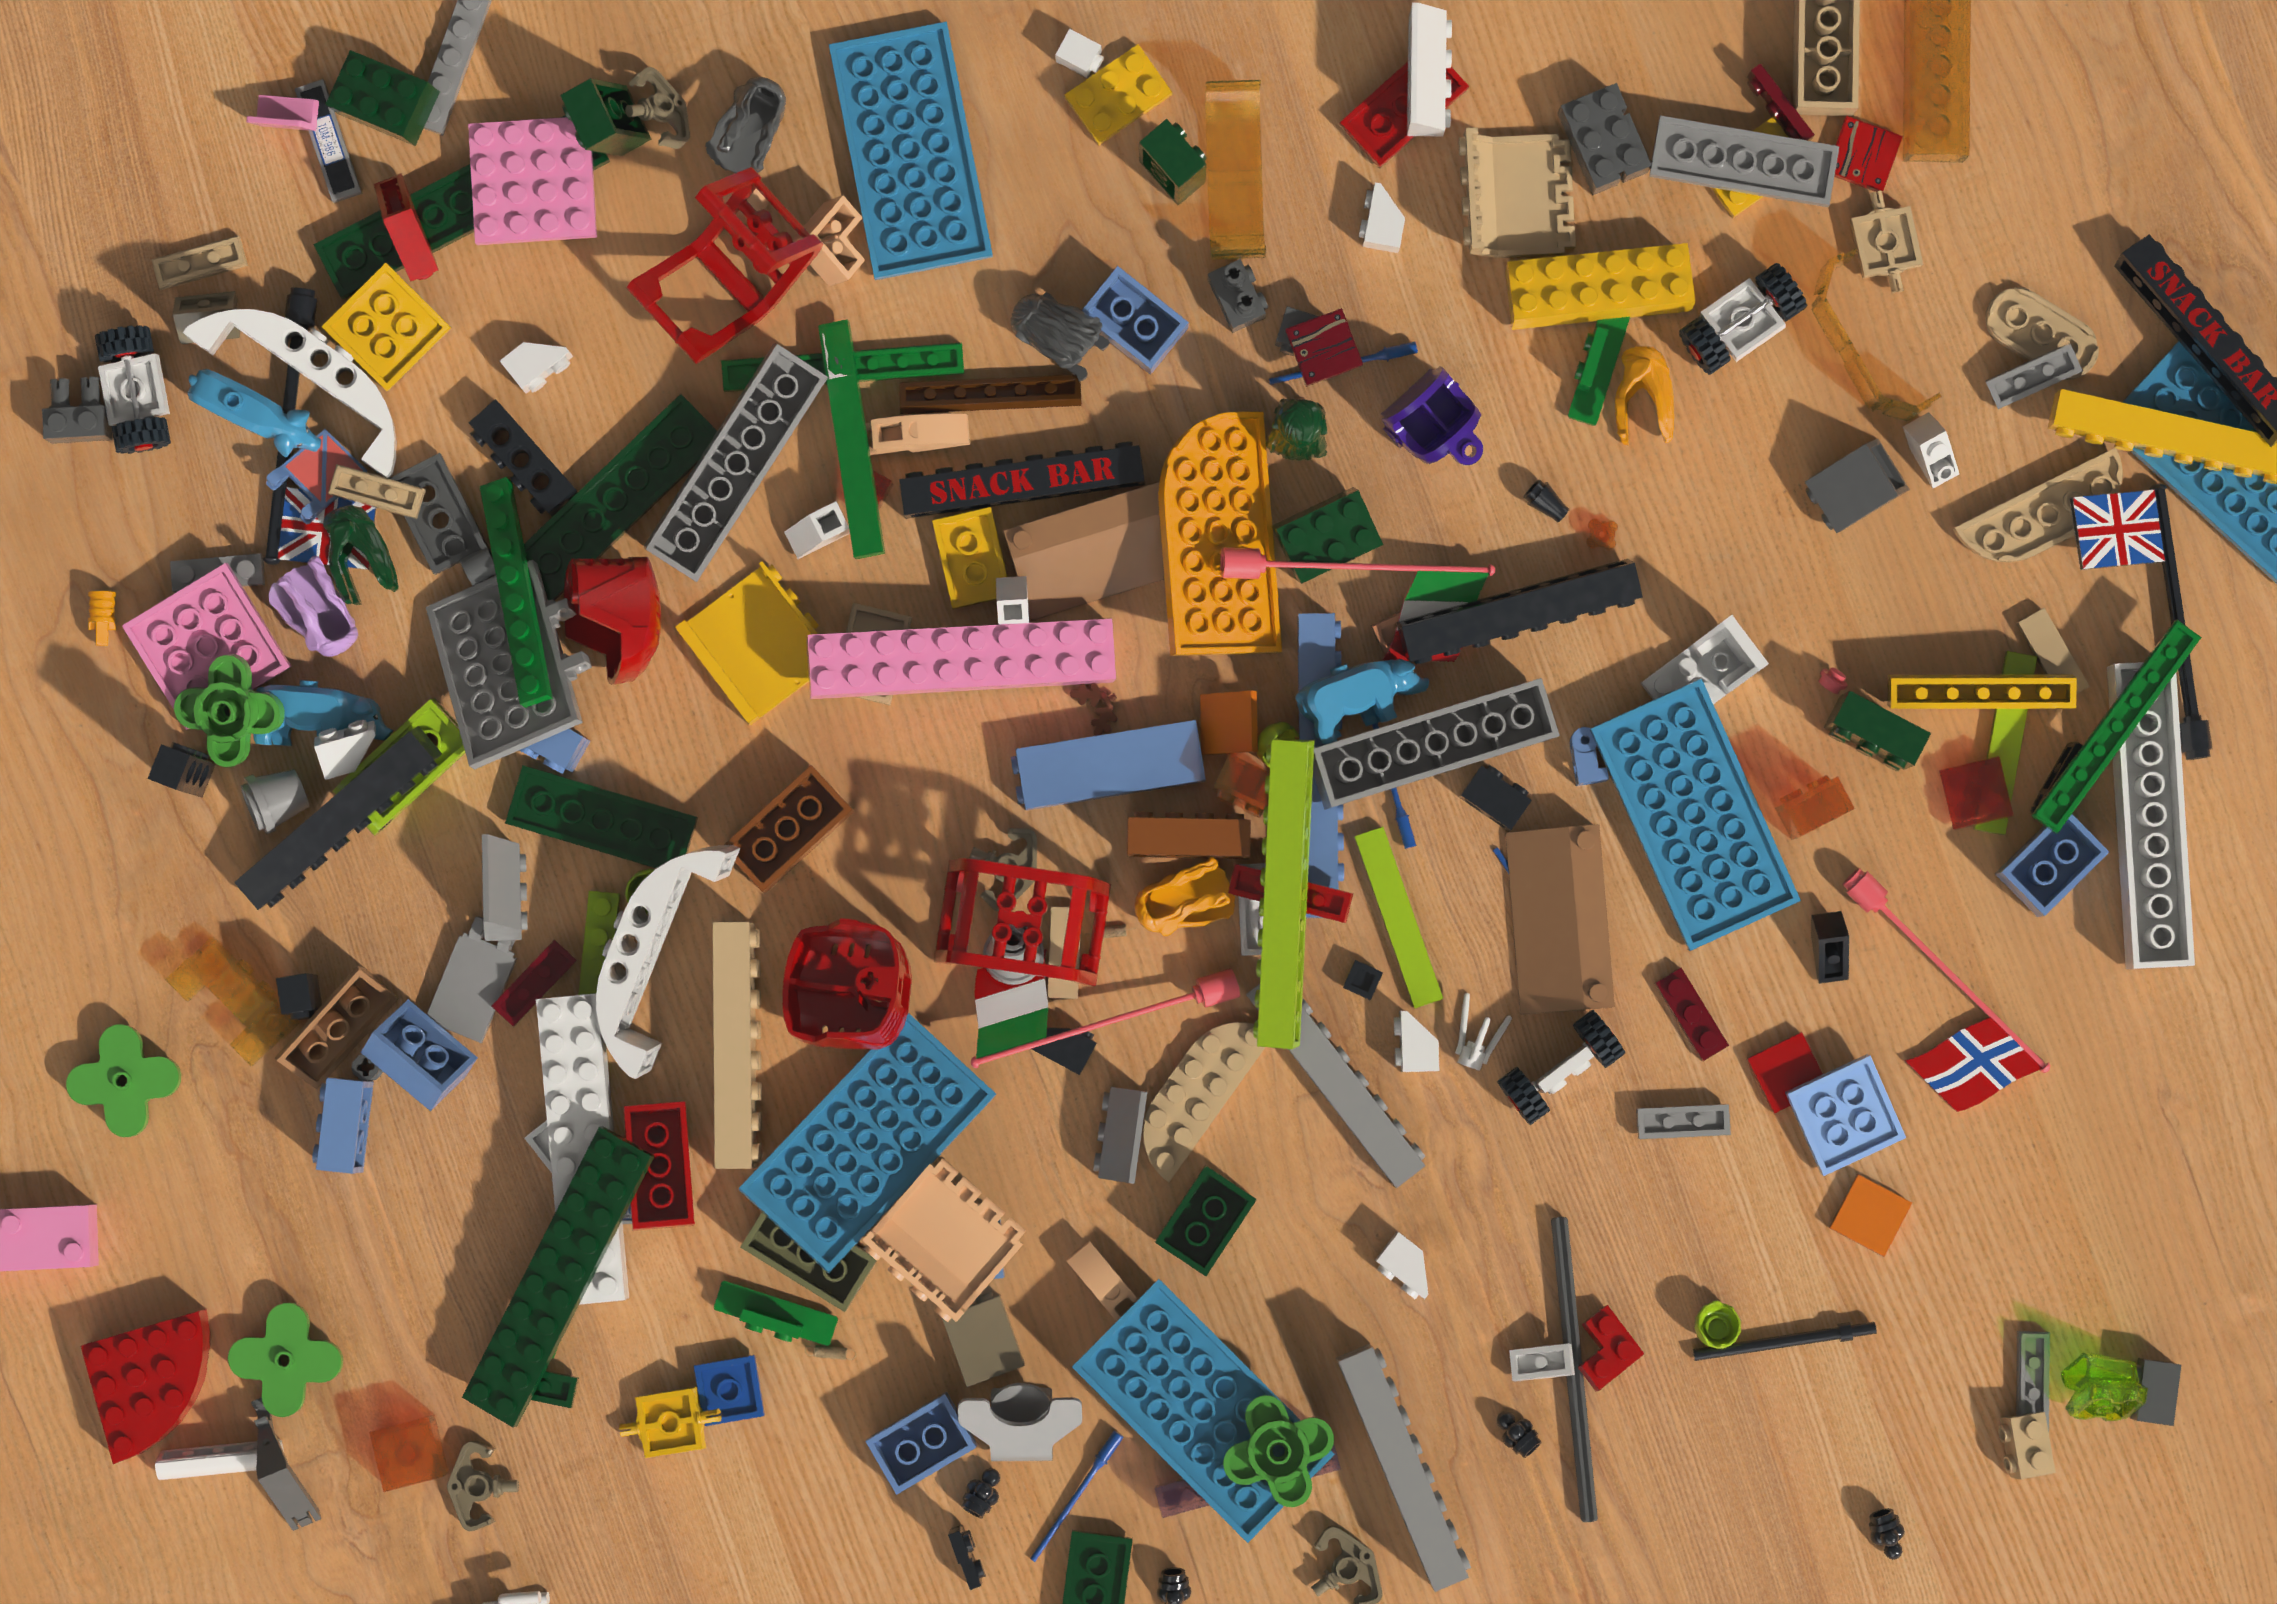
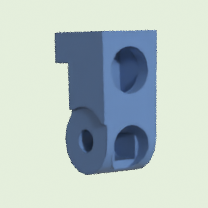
[1570,727,1609,786]

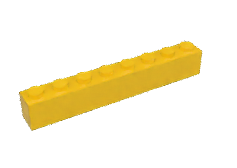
[2047,389,2277,484]

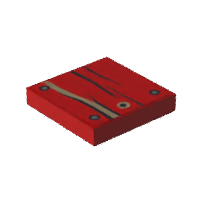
[1834,116,1903,193]

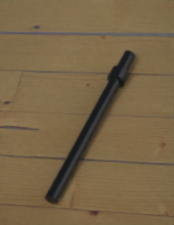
[1693,1322,1877,1361]

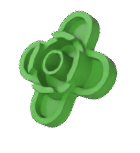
[174,654,285,767]
[66,1024,181,1137]
[228,1303,343,1417]
[1223,1395,1334,1507]

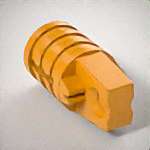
[88,591,116,646]

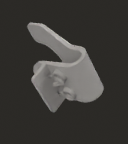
[958,1383,1082,1461]

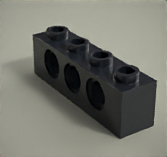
[469,399,578,516]
[147,742,216,798]

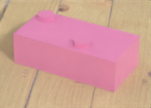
[0,1204,99,1271]

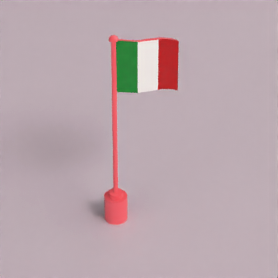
[1220,547,1495,662]
[971,949,1240,1068]

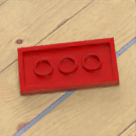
[1339,61,1469,168]

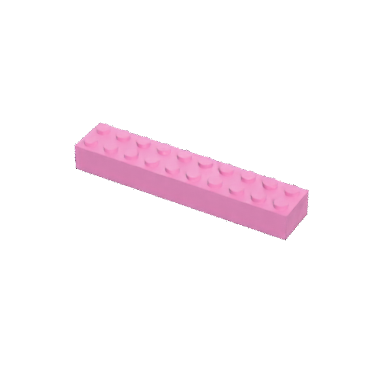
[807,619,1116,699]

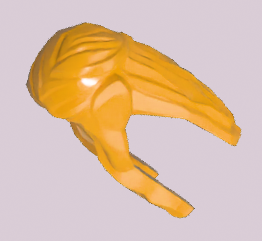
[1615,346,1674,446]
[1134,856,1236,937]

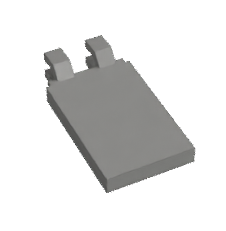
[427,916,517,1043]

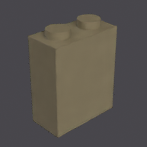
[942,1292,1025,1387]

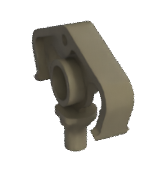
[625,67,690,149]
[969,828,1037,911]
[447,1441,519,1531]
[1311,1526,1382,1604]

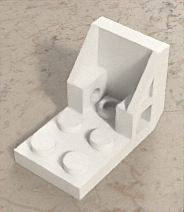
[1641,615,1769,704]

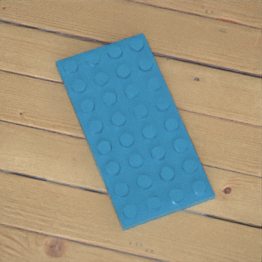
[829,21,993,280]
[2123,341,2277,584]
[1590,679,1801,951]
[739,1013,996,1274]
[1072,1279,1335,1543]

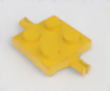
[619,1387,722,1458]

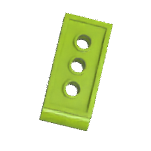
[333,698,465,836]

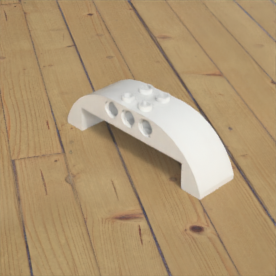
[183,309,397,479]
[596,845,740,1079]

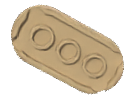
[1985,287,2099,380]

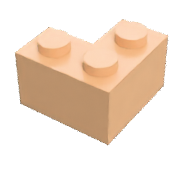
[793,195,865,286]

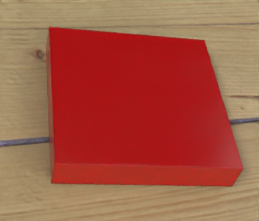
[1746,1032,1823,1114]

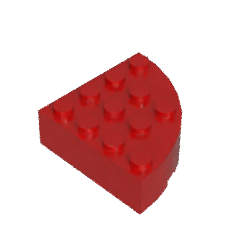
[80,1309,211,1464]

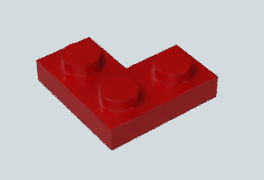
[1578,1305,1644,1391]

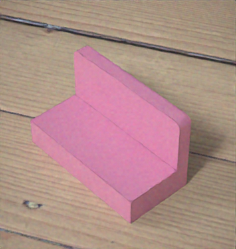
[246,95,319,131]

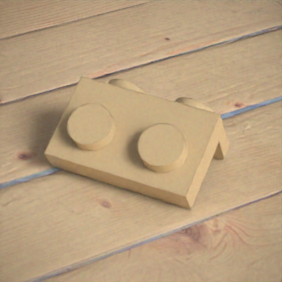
[1998,1411,2056,1480]

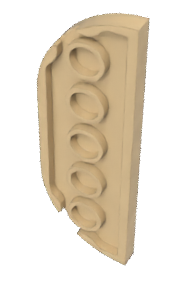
[1953,448,2123,562]
[1143,1022,1265,1183]

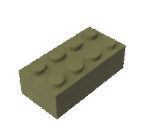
[740,1212,877,1312]

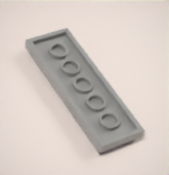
[1649,115,1839,207]

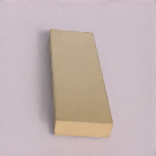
[151,235,248,290]
[328,464,426,519]
[2016,608,2090,694]
[1047,906,1081,999]

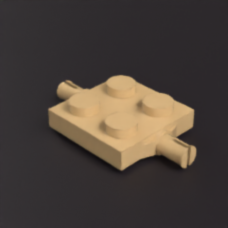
[1850,191,1923,294]

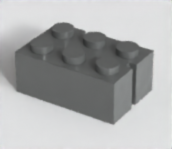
[1558,83,1652,196]

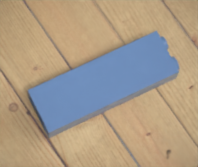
[1011,720,1206,810]

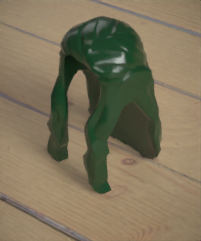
[1265,398,1328,461]
[323,505,399,605]

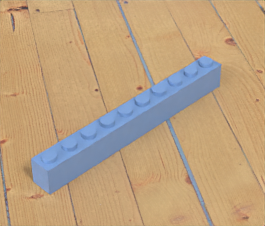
[1297,613,1344,919]

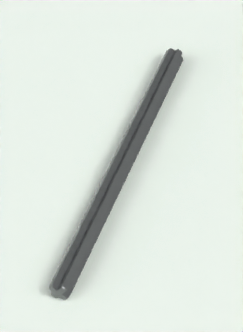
[1551,1217,1598,1522]

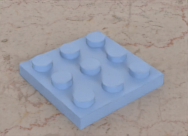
[1785,1054,1906,1176]

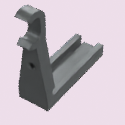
[251,1397,321,1531]

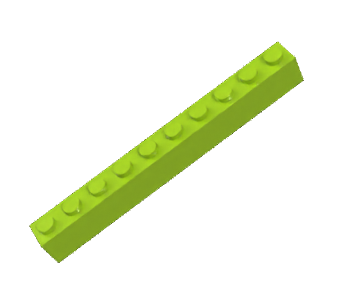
[1253,738,1315,1049]

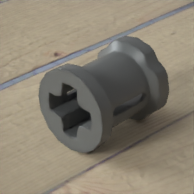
[351,1054,383,1081]

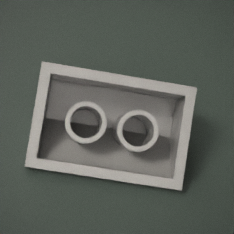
[482,834,528,941]
[1093,1087,1147,1184]

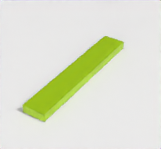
[1974,651,2037,835]
[1354,827,1443,1009]

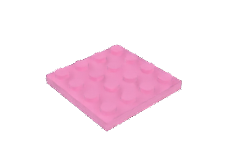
[468,117,597,245]
[122,563,292,730]

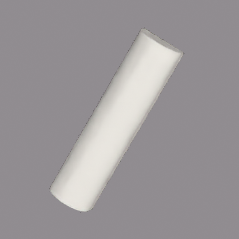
[155,1439,284,1480]

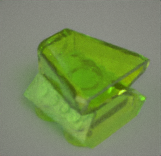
[2061,1352,2148,1421]

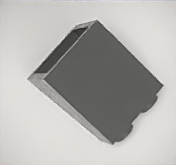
[1805,439,1910,533]

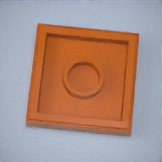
[1200,691,1258,755]
[1829,1174,1912,1257]

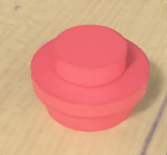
[1818,667,1848,694]

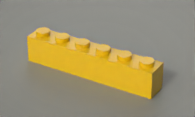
[1887,674,2077,709]

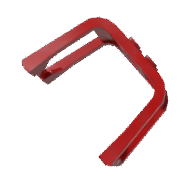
[626,167,823,364]
[934,858,1111,986]

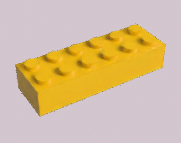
[1505,243,1695,330]

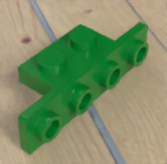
[1568,317,1630,426]
[714,1281,838,1346]

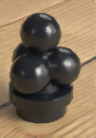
[1497,1411,1542,1458]
[961,1468,1000,1519]
[1869,1508,1905,1560]
[1157,1568,1192,1604]

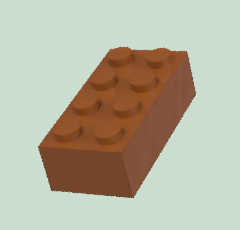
[724,765,855,893]
[1127,812,1251,859]

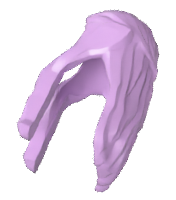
[268,556,358,657]

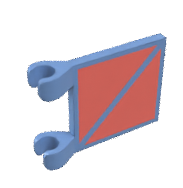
[266,429,367,524]

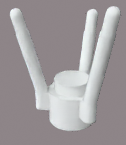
[1455,993,1512,1071]

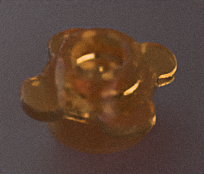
[1586,519,1618,550]

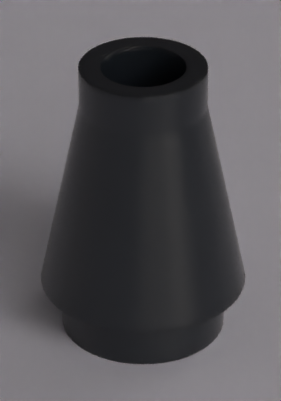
[1524,479,1569,523]

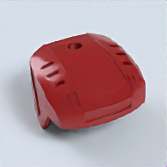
[564,557,661,685]
[782,918,912,1050]

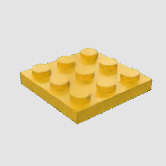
[321,263,452,391]

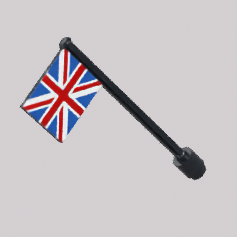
[263,287,376,570]
[2070,484,2213,760]

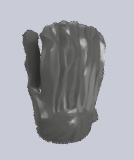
[705,77,786,173]
[1010,292,1110,381]

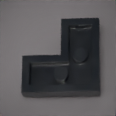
[948,1525,986,1590]

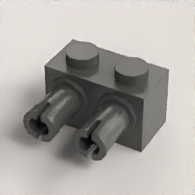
[1207,259,1268,333]
[42,377,112,444]

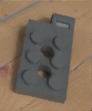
[389,453,496,586]

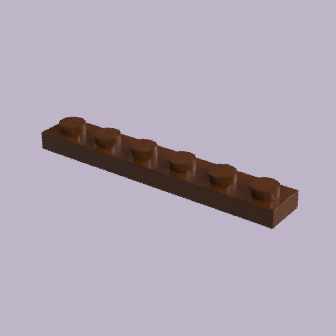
[899,375,1082,414]

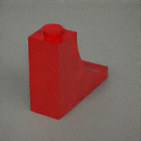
[374,173,439,282]

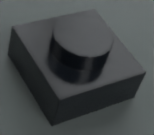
[1343,960,1383,1000]

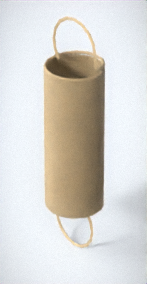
[1085,924,1135,938]
[805,1345,856,1360]

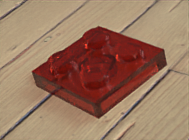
[1939,756,2014,830]

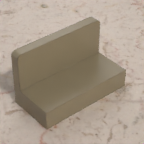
[173,291,240,344]

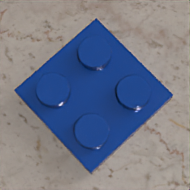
[694,1355,765,1426]

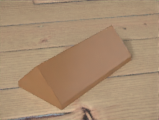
[275,966,399,1089]

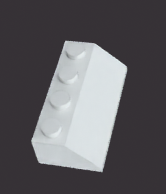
[1407,2,1452,137]

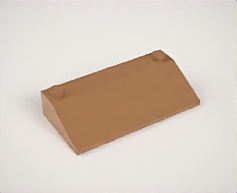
[1004,482,1164,621]
[1505,824,1615,1015]

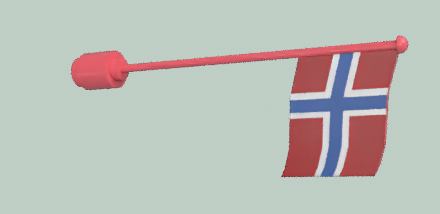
[1842,868,2050,1112]

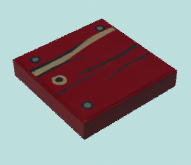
[1285,308,1363,387]

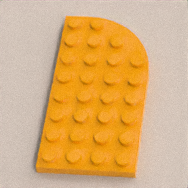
[1158,412,1282,656]

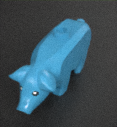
[187,369,321,457]
[1295,659,1429,745]
[253,680,394,746]

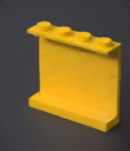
[675,561,819,726]

